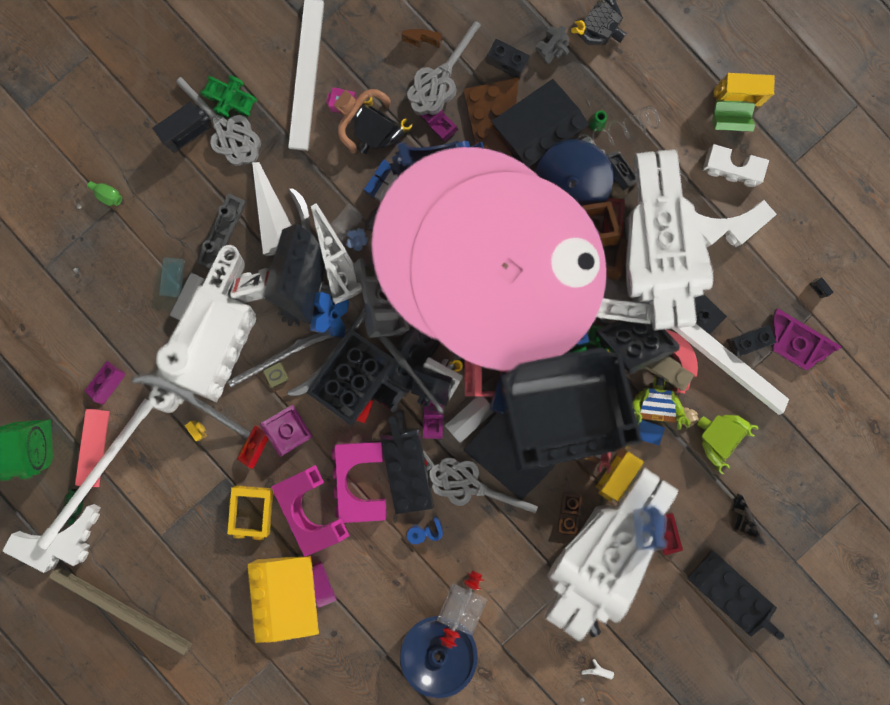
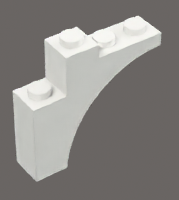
[3,504,101,573]

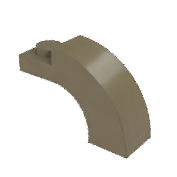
[642,356,694,391]

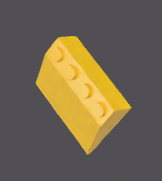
[248,556,319,643]

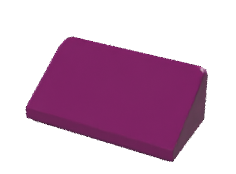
[84,361,125,404]

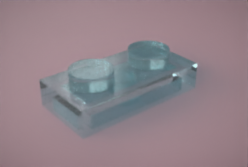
[159,257,185,298]

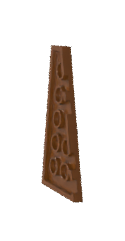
[464,77,519,157]

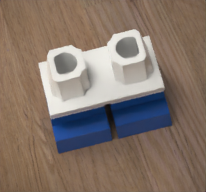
[364,159,398,203]

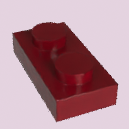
[661,512,683,555]

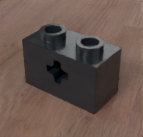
[486,39,530,80]
[727,325,777,357]

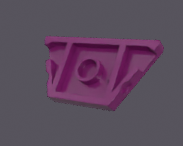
[771,308,842,370]

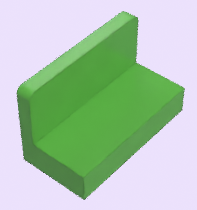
[712,100,755,131]

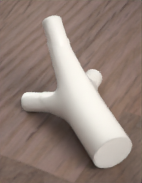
[581,659,614,680]

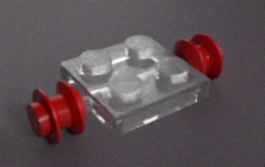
[437,570,488,649]

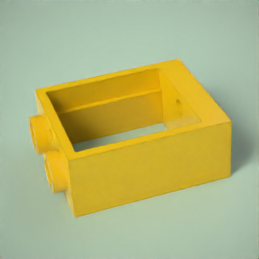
[714,73,775,106]
[596,450,644,502]
[227,486,273,540]

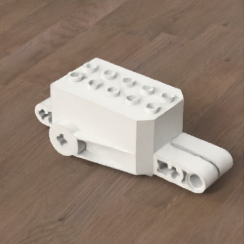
[624,150,713,330]
[149,245,256,413]
[545,468,678,641]

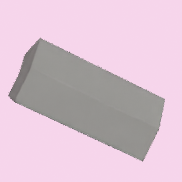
[170,272,206,321]
[445,396,495,442]

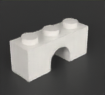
[702,144,769,187]

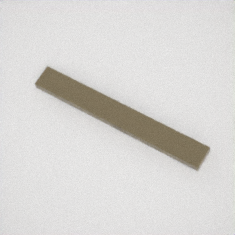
[49,568,192,655]

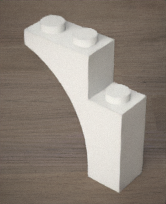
[696,200,777,247]

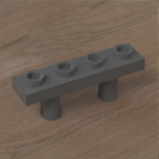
[197,193,247,269]

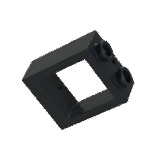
[152,101,211,153]

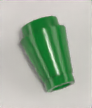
[588,110,607,132]

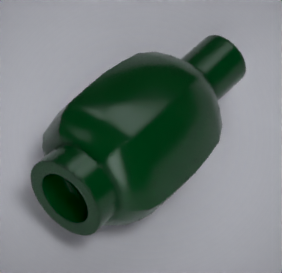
[63,489,83,525]

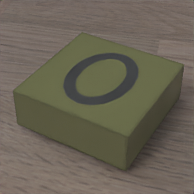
[263,362,289,388]

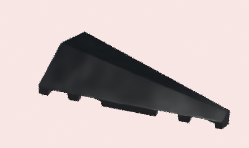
[732,493,766,547]

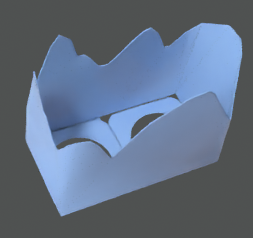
[633,506,666,550]

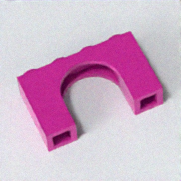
[332,441,387,523]
[271,465,349,557]

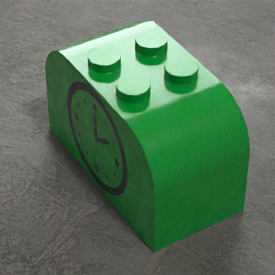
[0,419,53,481]

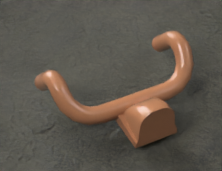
[334,89,391,154]

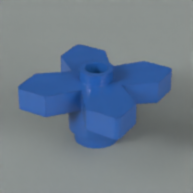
[310,292,349,338]

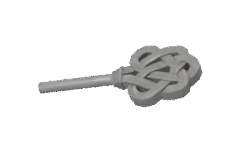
[407,21,481,116]
[176,77,261,166]
[430,457,538,513]

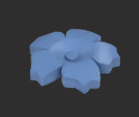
[346,228,368,251]

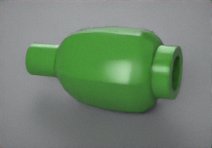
[87,181,123,206]

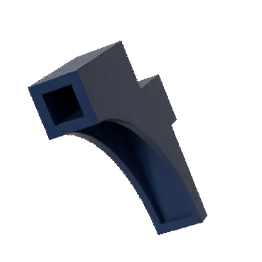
[390,141,459,178]

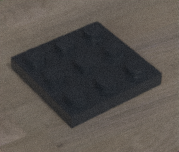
[596,320,680,374]

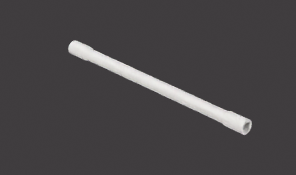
[36,398,153,549]

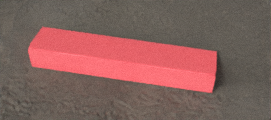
[75,409,110,487]

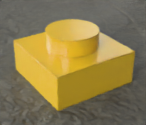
[185,421,207,441]

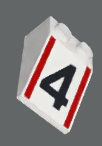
[231,268,270,303]

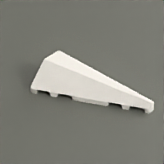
[252,162,291,256]
[311,203,362,304]

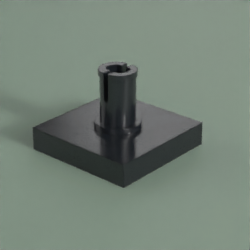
[607,150,636,191]
[694,294,727,335]
[411,365,453,407]

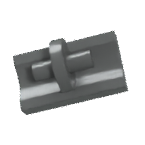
[535,25,569,65]

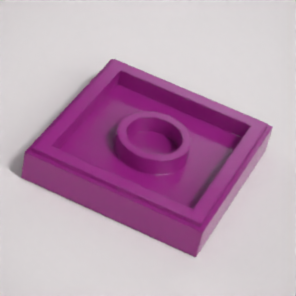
[259,405,313,457]

